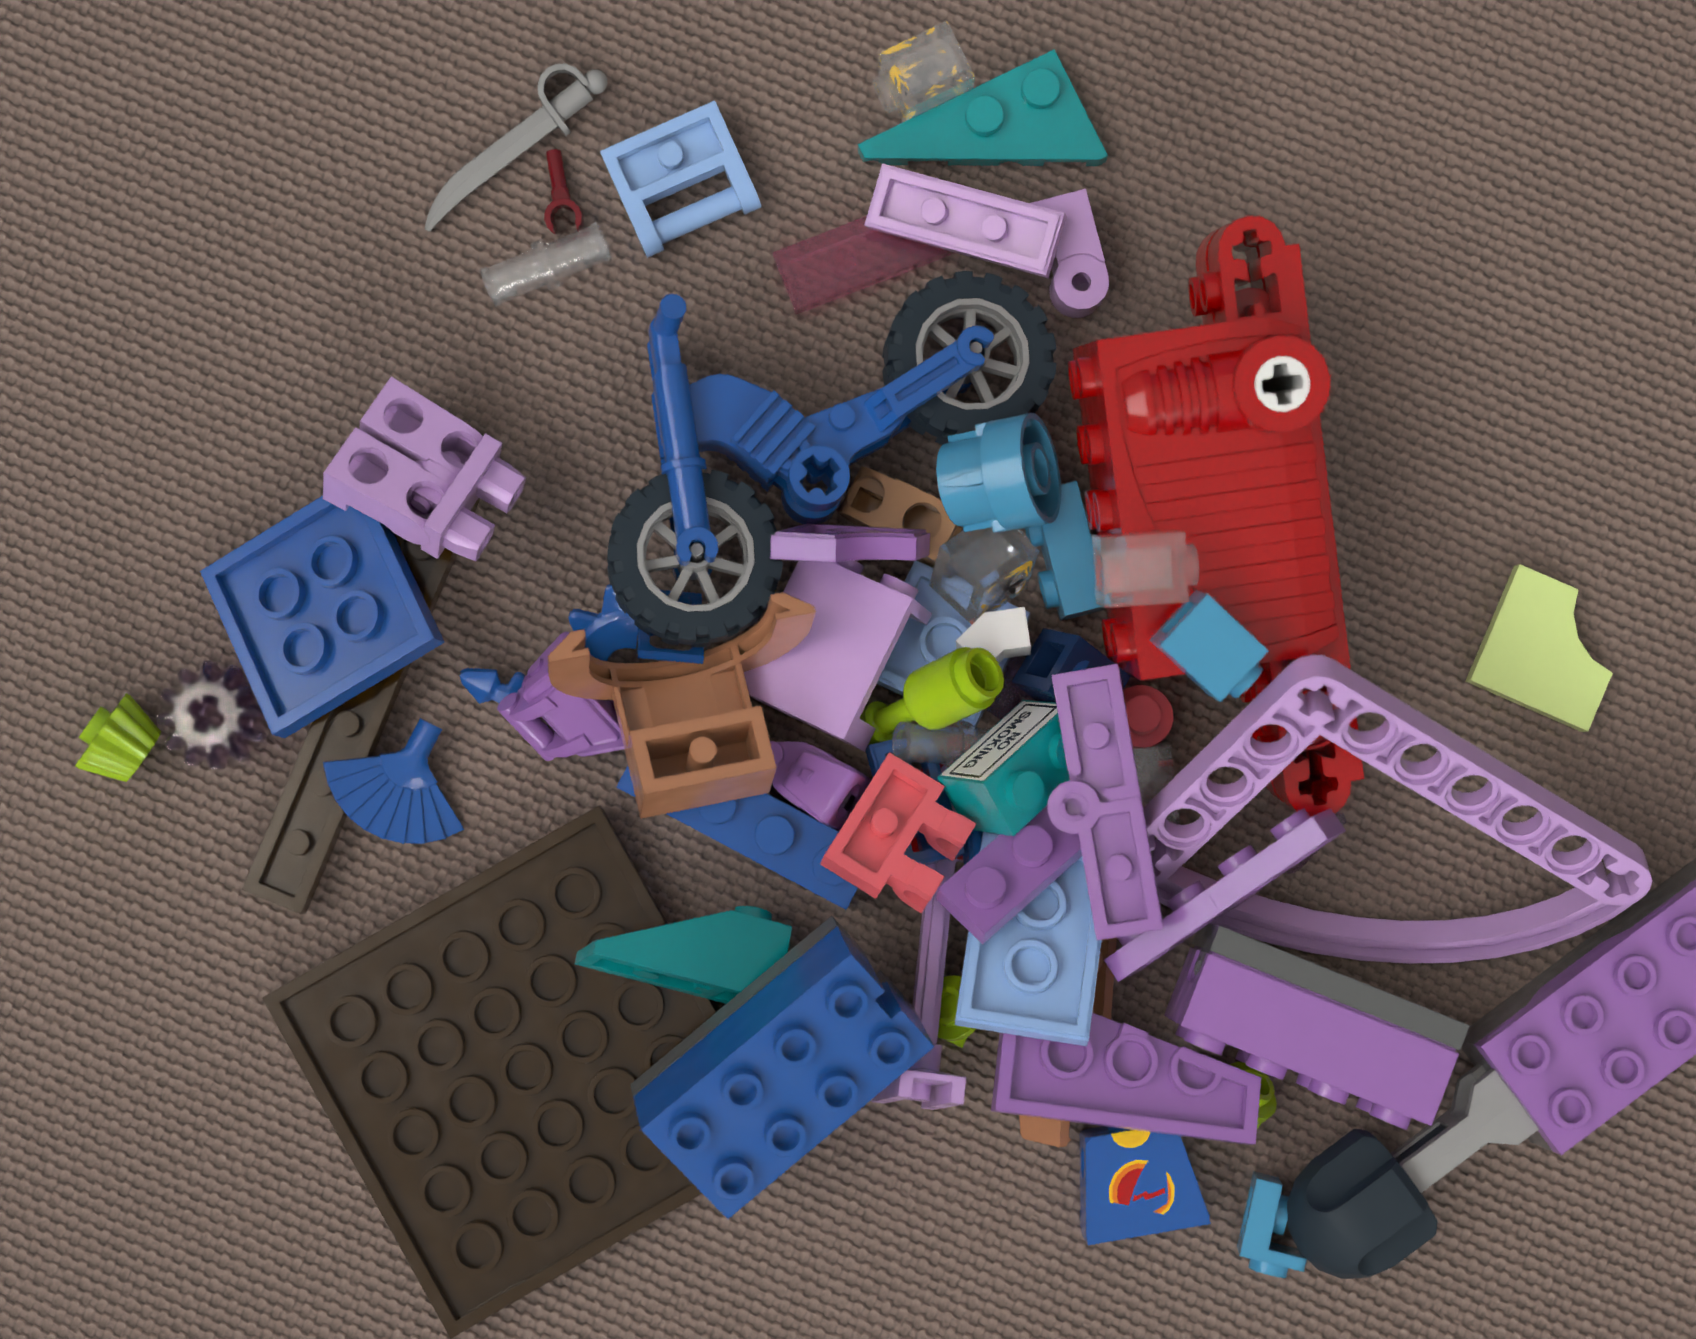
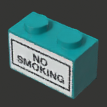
[937,700,1070,836]

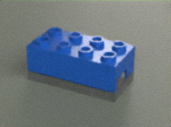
[630,916,934,1219]

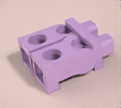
[323,376,526,561]

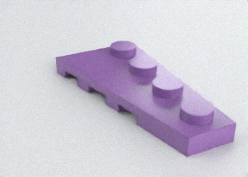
[991,1012,1261,1145]

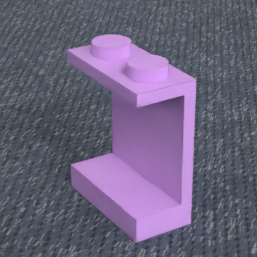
[744,560,932,752]

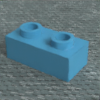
[1025,481,1108,621]

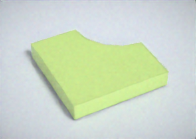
[1465,564,1613,732]

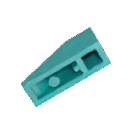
[575,906,792,1004]

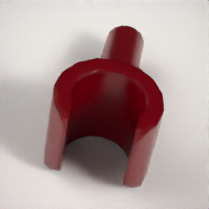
[544,149,584,236]

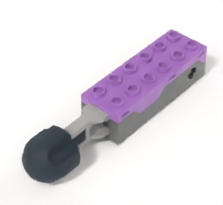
[1287,858,1696,1279]

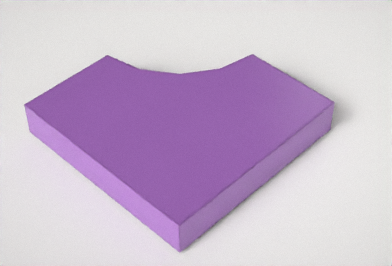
[770,523,930,562]

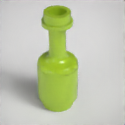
[859,647,1004,745]

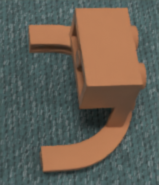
[547,593,816,819]

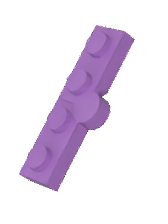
[1047,664,1164,940]
[1104,808,1346,982]

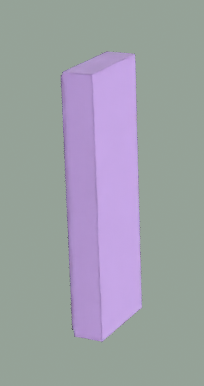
[864,164,1067,278]

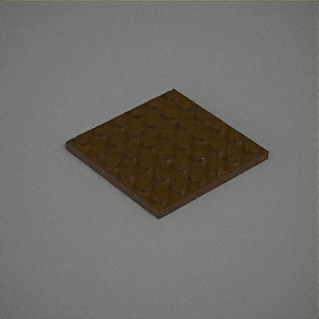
[262,805,717,1339]

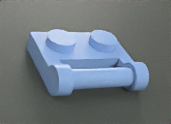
[600,100,762,258]

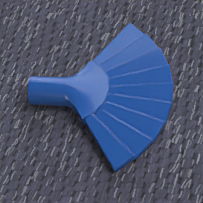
[323,718,464,844]

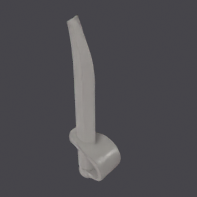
[424,64,608,232]

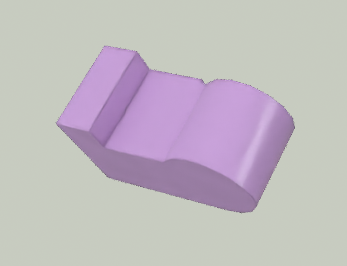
[1030,189,1109,318]

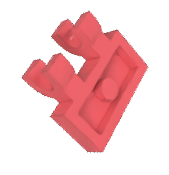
[820,752,976,913]

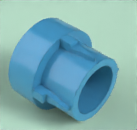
[936,413,1061,533]

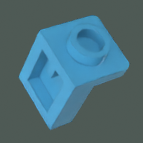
[1237,1171,1307,1278]

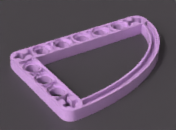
[1143,655,1652,964]

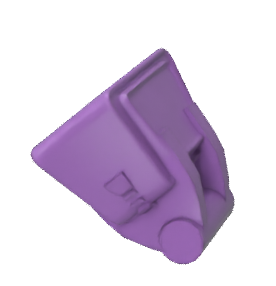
[497,632,624,761]
[770,741,872,831]

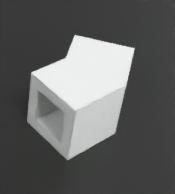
[956,607,1031,663]

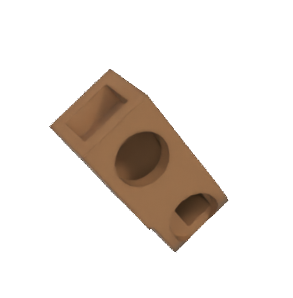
[838,466,963,572]

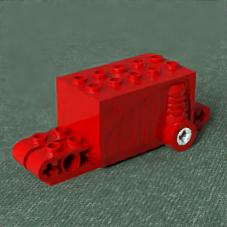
[1068,216,1364,817]

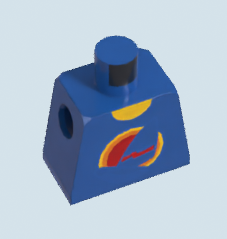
[1080,1126,1211,1245]

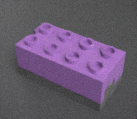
[1164,923,1470,1130]

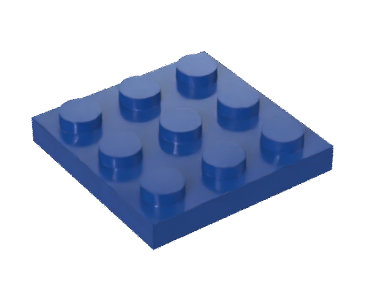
[200,495,445,738]

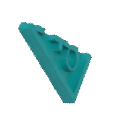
[858,49,1108,166]

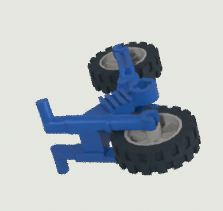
[607,271,1057,647]

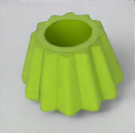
[75,692,161,782]

